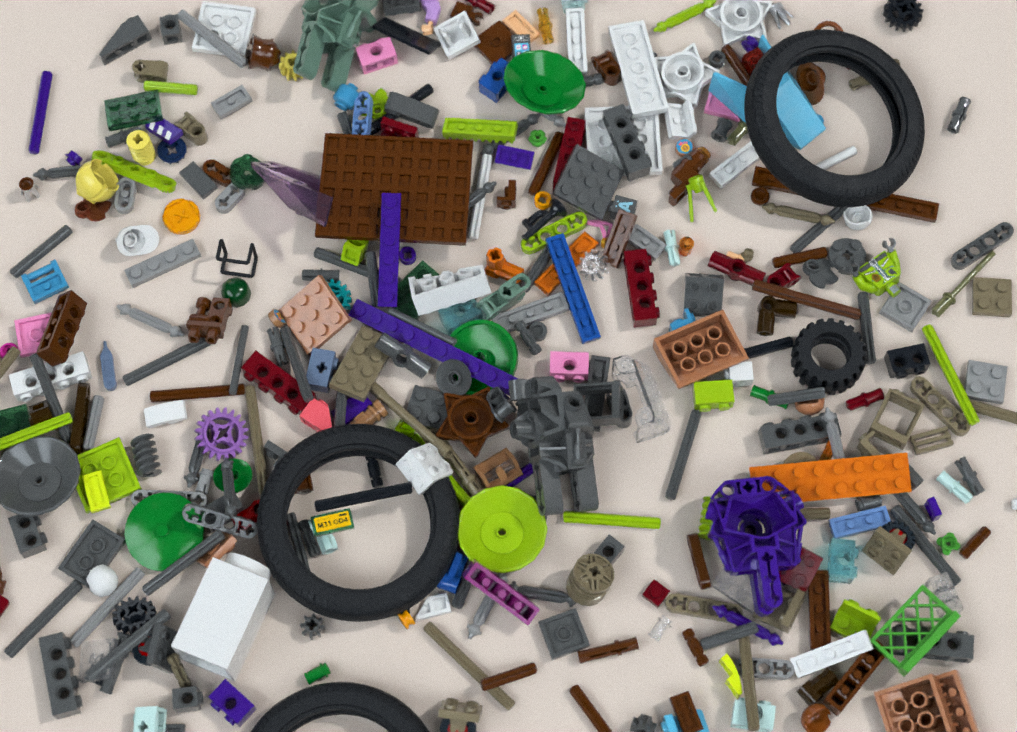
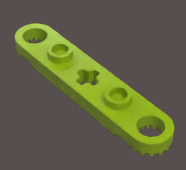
[91,150,176,193]

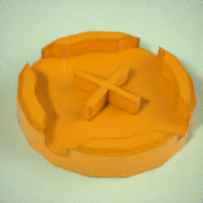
[162,198,201,235]

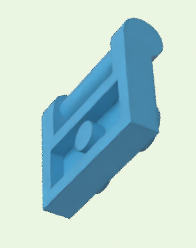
[21,259,69,304]

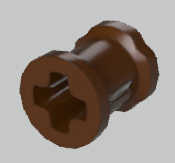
[295,474,314,494]

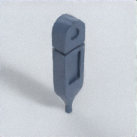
[100,341,117,391]

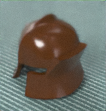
[247,34,281,71]

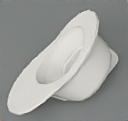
[115,225,159,256]

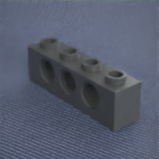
[602,104,652,181]
[758,412,842,455]
[889,624,974,663]
[38,632,83,719]

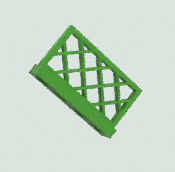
[870,584,961,677]

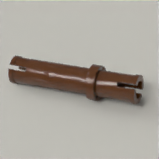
[577,637,639,664]

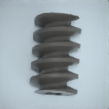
[130,434,162,477]

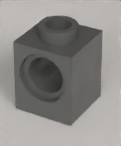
[159,14,183,45]
[594,535,625,565]
[172,686,204,713]

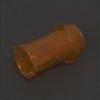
[679,237,694,256]

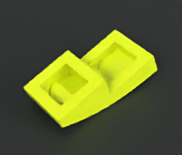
[719,654,742,699]

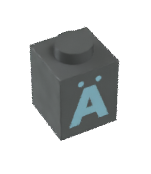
[608,195,637,220]

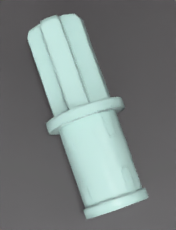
[663,230,680,267]
[936,471,973,504]

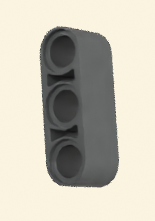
[384,92,439,129]

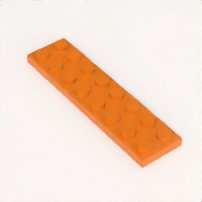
[749,453,912,502]

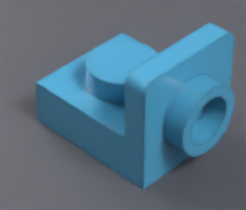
[669,308,696,332]

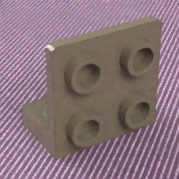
[752,587,805,634]

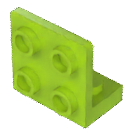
[830,599,881,638]

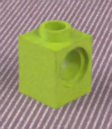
[340,240,369,266]

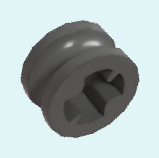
[709,50,726,69]

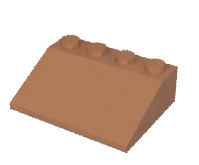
[653,310,749,389]

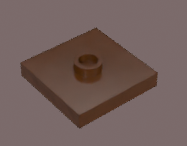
[474,20,513,65]

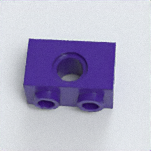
[208,679,257,727]

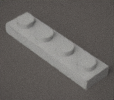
[124,239,201,288]
[492,292,569,332]

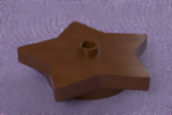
[436,387,509,458]

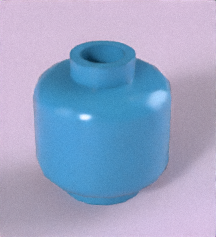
[333,83,359,111]

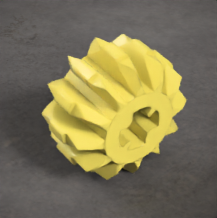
[279,50,304,82]

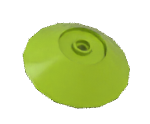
[458,485,548,573]

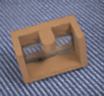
[473,447,523,488]

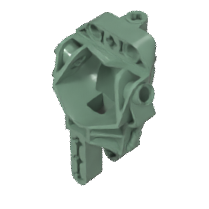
[293,0,379,92]

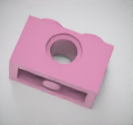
[356,37,398,75]
[550,351,589,383]

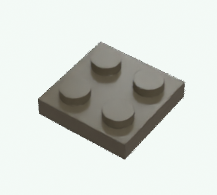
[972,277,1012,317]

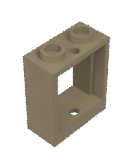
[868,388,925,450]

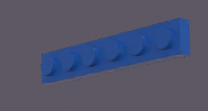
[545,233,601,344]

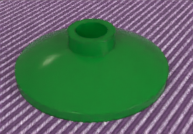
[213,458,253,493]

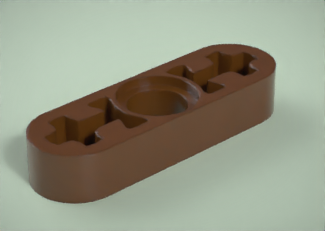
[687,533,711,590]

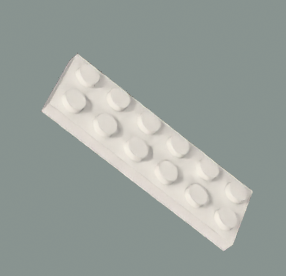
[608,20,669,118]

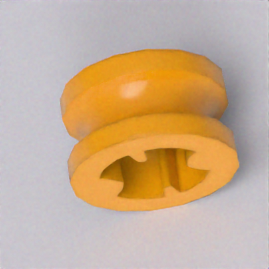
[534,191,551,210]
[397,610,415,629]

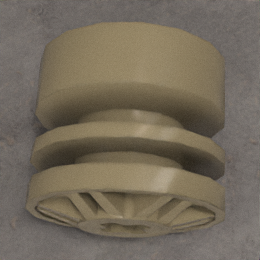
[566,553,614,606]

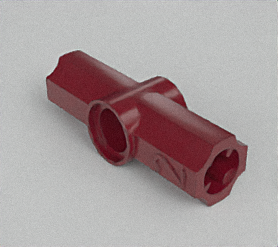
[707,250,766,286]

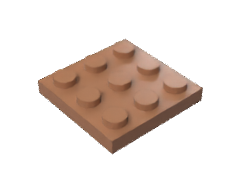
[278,275,352,356]

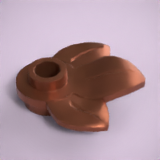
[75,199,112,221]

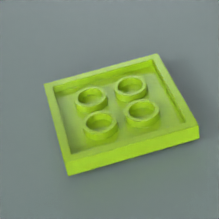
[76,437,142,514]

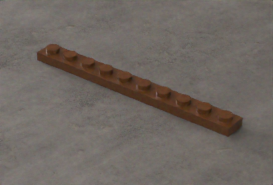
[752,166,939,223]

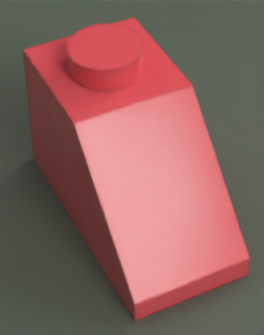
[299,398,333,432]

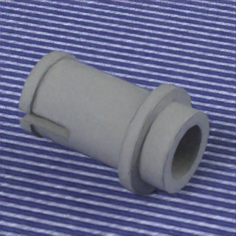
[195,468,213,494]

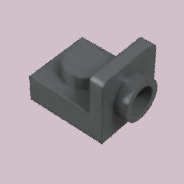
[264,440,287,467]

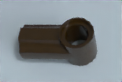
[796,668,839,706]

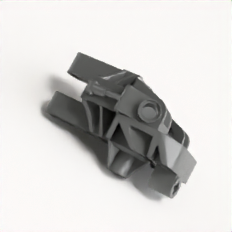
[508,376,599,516]

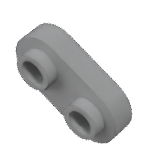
[114,177,137,214]

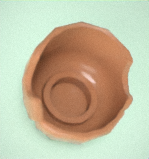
[795,398,825,415]

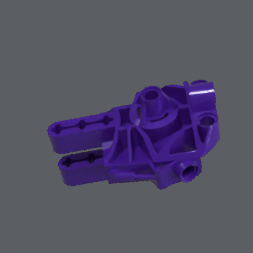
[705,476,807,617]

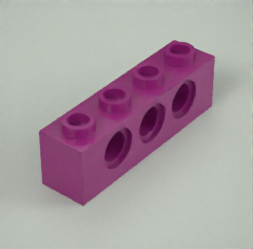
[462,559,540,626]

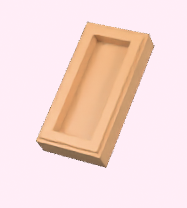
[502,10,540,44]

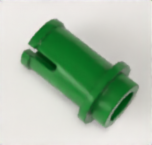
[304,662,331,685]

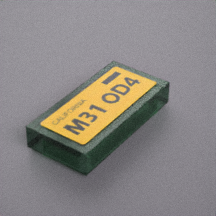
[311,508,354,537]

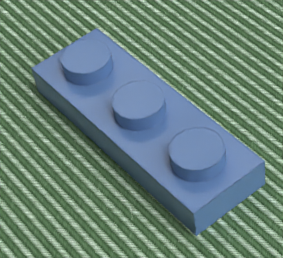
[828,505,891,540]

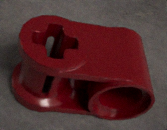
[766,263,801,297]

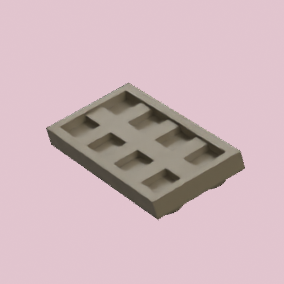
[329,325,396,402]

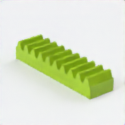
[442,117,518,144]

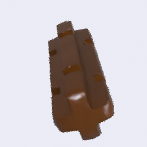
[959,526,991,559]
[682,628,709,667]

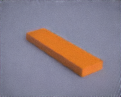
[534,231,599,296]

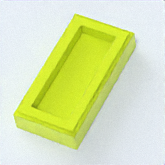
[82,470,111,514]

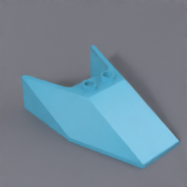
[708,35,826,150]

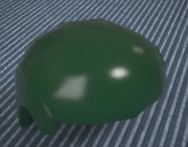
[221,277,251,308]

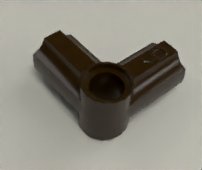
[756,296,797,336]

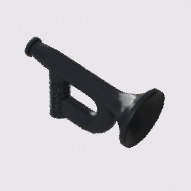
[522,198,567,241]

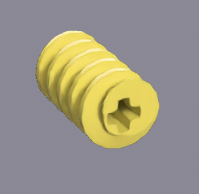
[126,130,156,166]

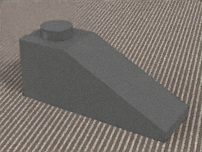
[99,15,152,66]

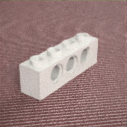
[9,351,93,402]

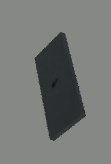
[372,17,441,55]

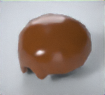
[801,703,831,732]

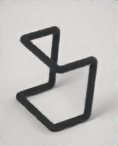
[216,239,258,278]

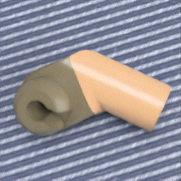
[726,248,754,263]

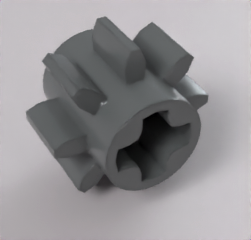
[300,613,326,640]
[630,714,657,732]

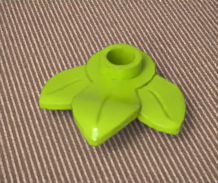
[360,88,388,120]

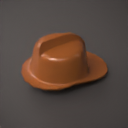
[796,62,826,105]

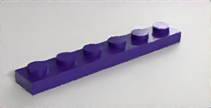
[378,193,401,308]

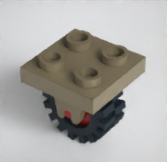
[862,521,915,576]

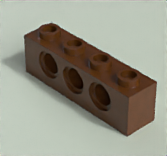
[36,290,88,367]
[822,639,890,717]

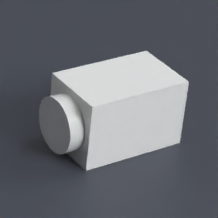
[171,552,275,681]

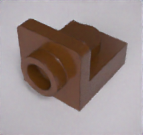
[497,180,517,210]

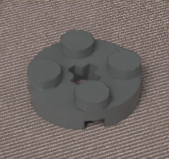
[828,238,866,275]

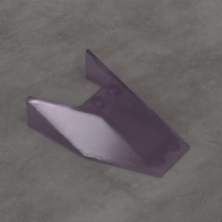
[250,161,333,227]

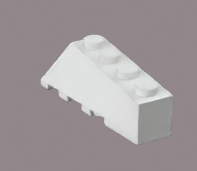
[408,265,491,316]

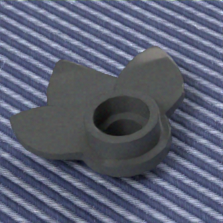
[802,258,839,289]

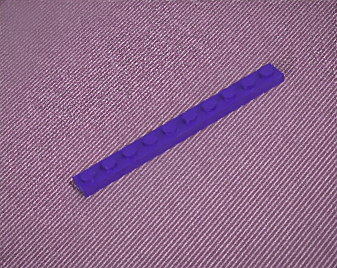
[349,299,518,396]

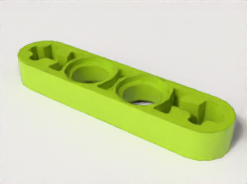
[521,212,587,255]

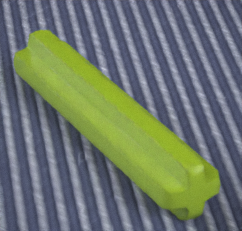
[144,80,198,95]

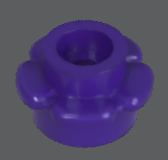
[65,150,83,166]

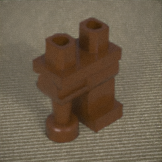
[186,297,233,344]

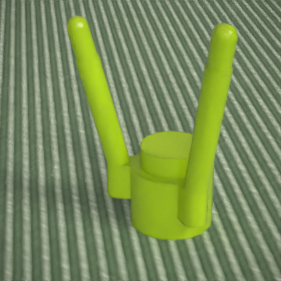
[686,174,717,222]

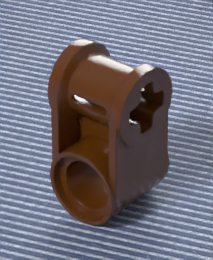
[591,49,620,86]

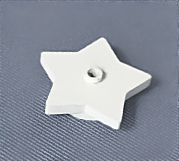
[705,0,772,46]
[654,43,720,107]

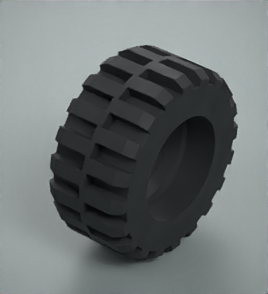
[791,318,867,395]

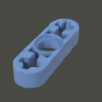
[352,91,373,135]

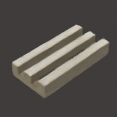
[910,426,954,456]

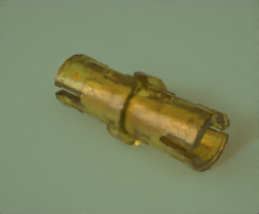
[537,7,554,45]

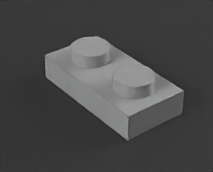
[211,85,252,119]
[628,223,667,261]

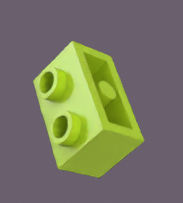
[692,380,735,412]

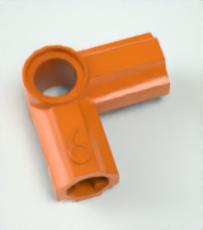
[484,247,524,284]

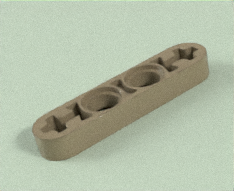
[910,376,971,436]
[665,593,743,623]

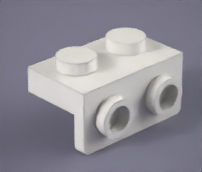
[664,100,697,140]

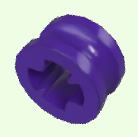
[741,36,759,54]
[399,246,416,265]

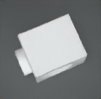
[724,361,754,387]

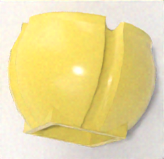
[75,159,119,204]

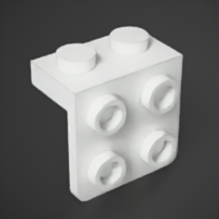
[396,443,453,495]

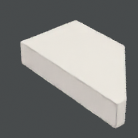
[415,592,452,621]

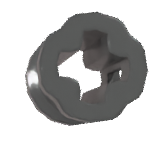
[711,118,733,142]

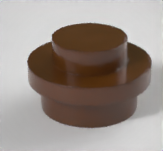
[751,187,769,205]

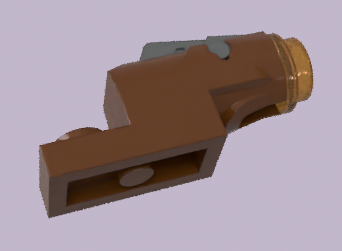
[668,146,711,207]

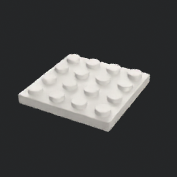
[584,106,662,176]

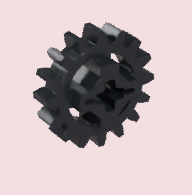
[883,0,923,32]
[112,596,157,635]

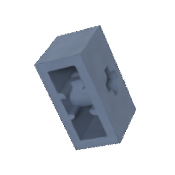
[306,348,339,393]

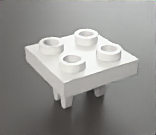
[434,11,481,60]

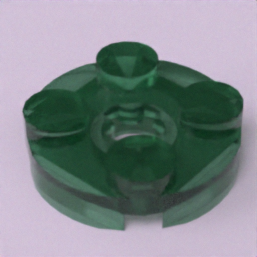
[229,154,267,190]

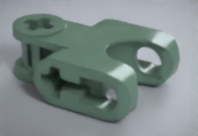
[476,273,531,321]

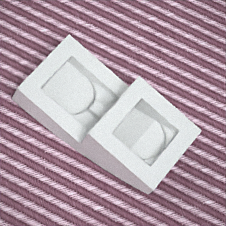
[144,400,188,429]

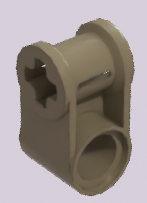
[132,59,169,83]
[173,111,208,146]

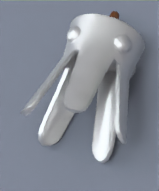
[769,2,794,29]
[19,177,40,202]

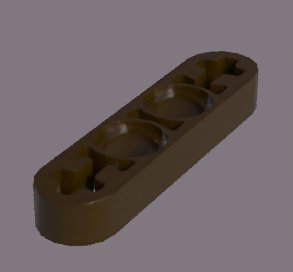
[70,383,91,455]

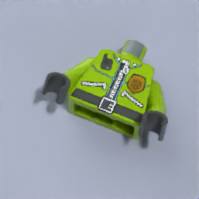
[845,238,901,298]

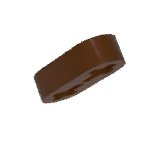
[203,159,235,187]

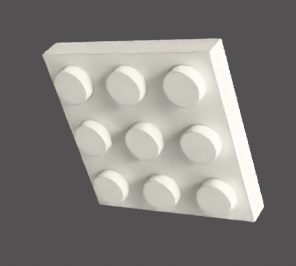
[192,1,256,58]

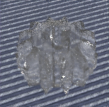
[577,249,611,282]

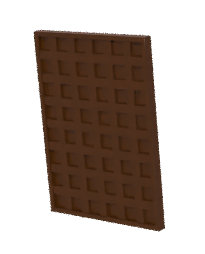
[315,133,473,246]

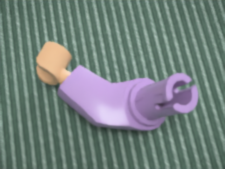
[420,0,441,35]

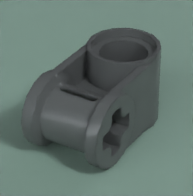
[486,387,517,423]
[606,389,632,428]

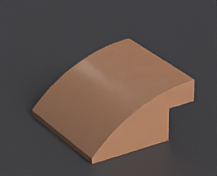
[874,669,979,732]

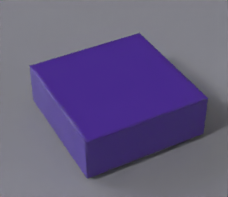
[924,497,942,522]

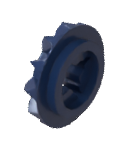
[157,138,187,165]

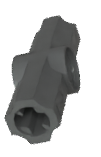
[374,332,431,379]

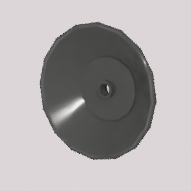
[0,436,81,516]

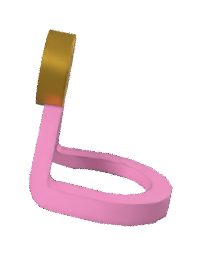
[587,220,613,248]

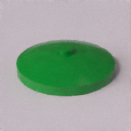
[450,320,518,395]
[125,493,205,572]

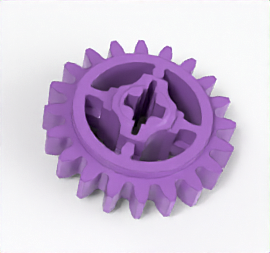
[194,407,249,461]

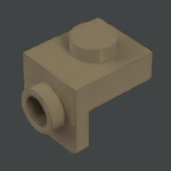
[857,430,881,457]

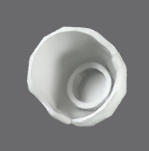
[843,205,873,231]
[86,564,118,597]

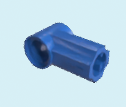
[437,552,468,594]

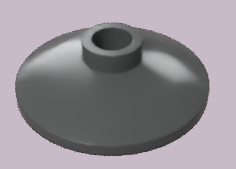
[436,359,472,396]

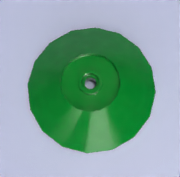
[503,50,586,115]

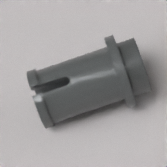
[855,495,882,511]

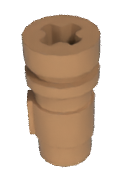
[349,399,389,425]

